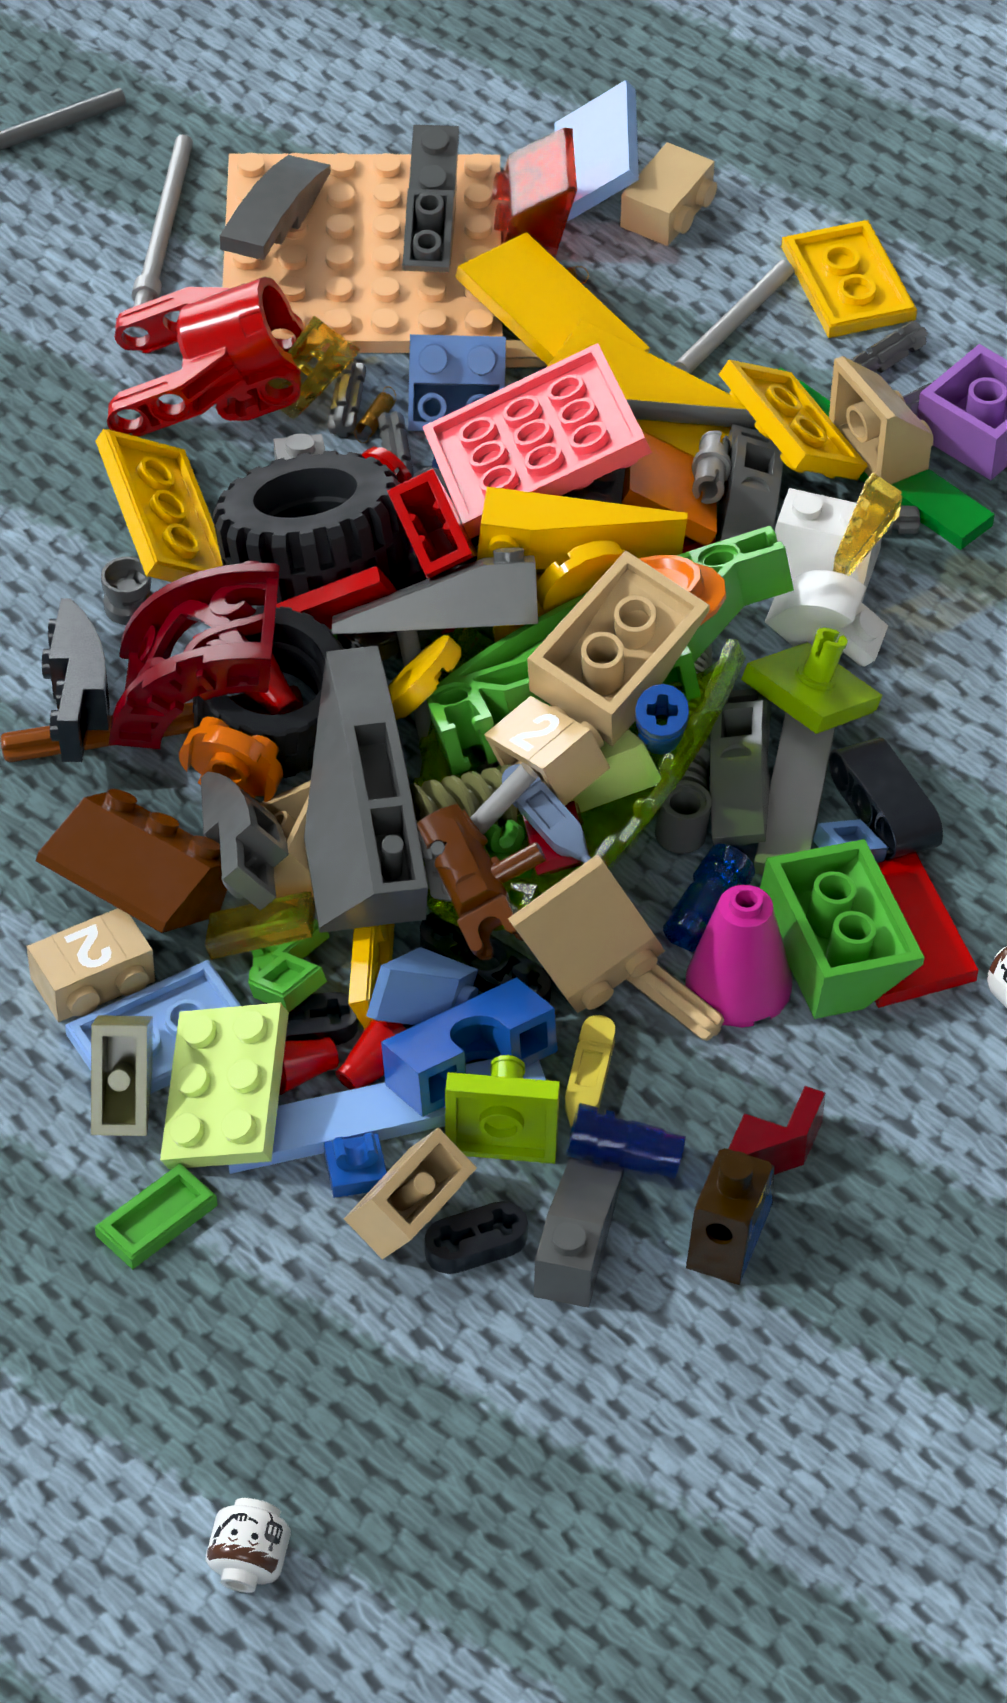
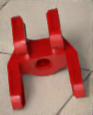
[107,276,304,437]

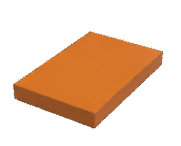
[622,431,717,546]

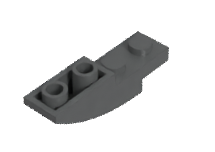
[402,124,459,273]
[716,424,783,542]
[710,689,772,847]
[201,771,289,910]

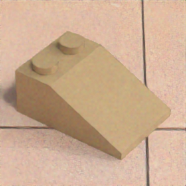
[527,550,710,747]
[508,854,665,1013]

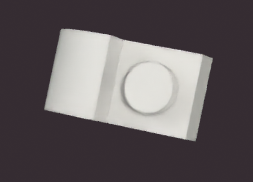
[765,570,888,667]

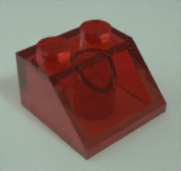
[492,127,577,257]

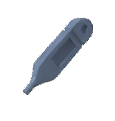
[502,764,591,863]

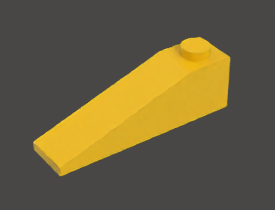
[477,486,688,575]

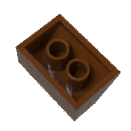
[35,789,227,933]

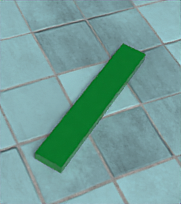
[778,367,995,550]

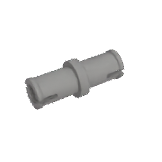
[692,430,731,504]

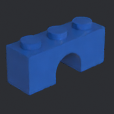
[381,977,558,1117]

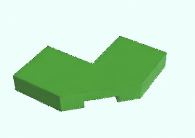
[248,909,330,1012]

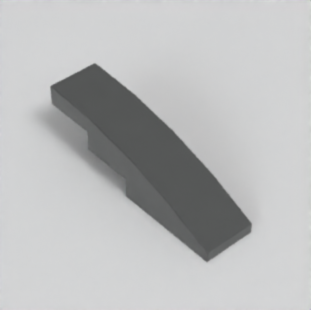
[219,155,331,260]

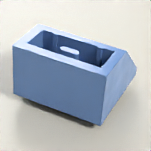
[408,334,506,431]

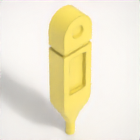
[565,1015,615,1145]

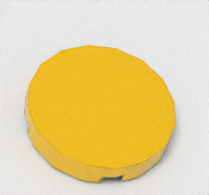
[537,540,625,613]
[388,635,461,720]

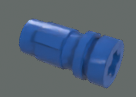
[635,684,689,755]

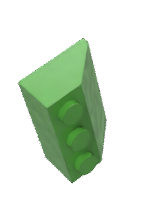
[760,839,925,1019]

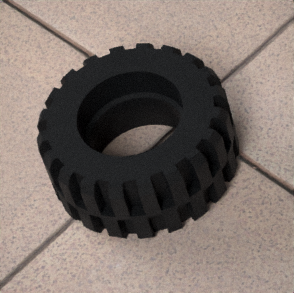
[213,451,411,606]

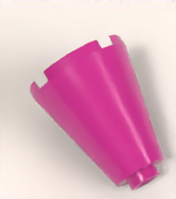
[685,885,793,1028]

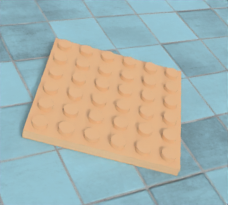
[222,153,503,353]

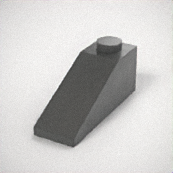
[534,1157,624,1308]

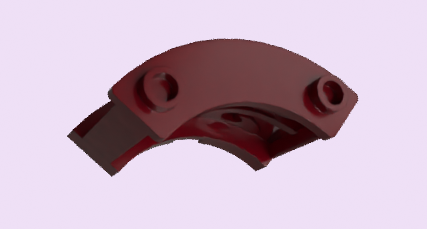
[108,561,280,749]

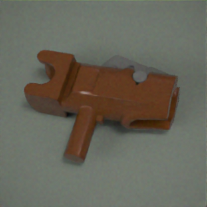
[417,804,546,960]

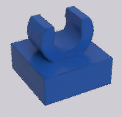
[324,1132,387,1198]

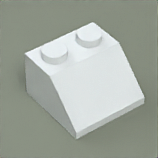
[772,488,885,602]

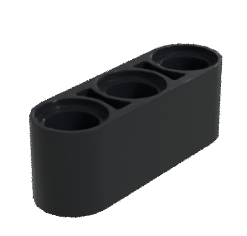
[829,737,943,860]

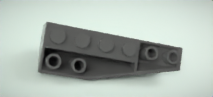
[304,646,428,933]

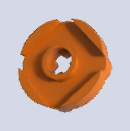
[179,717,283,802]

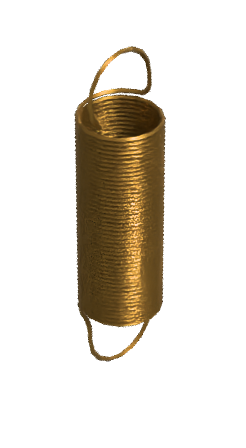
[355,386,396,443]

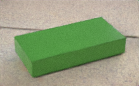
[95,1163,218,1270]

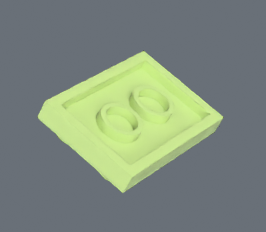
[160,1002,289,1169]

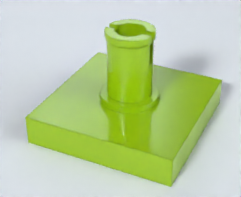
[741,628,883,734]
[445,1055,560,1164]

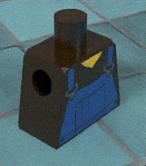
[686,1148,774,1285]

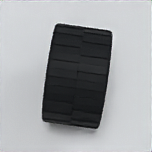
[193,606,344,778]

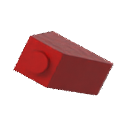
[387,468,477,579]

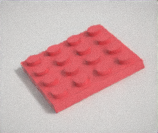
[423,343,652,539]

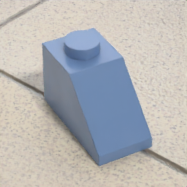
[366,947,478,1025]

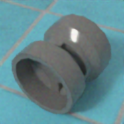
[101,557,152,625]

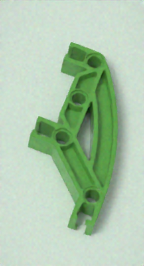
[426,526,794,775]

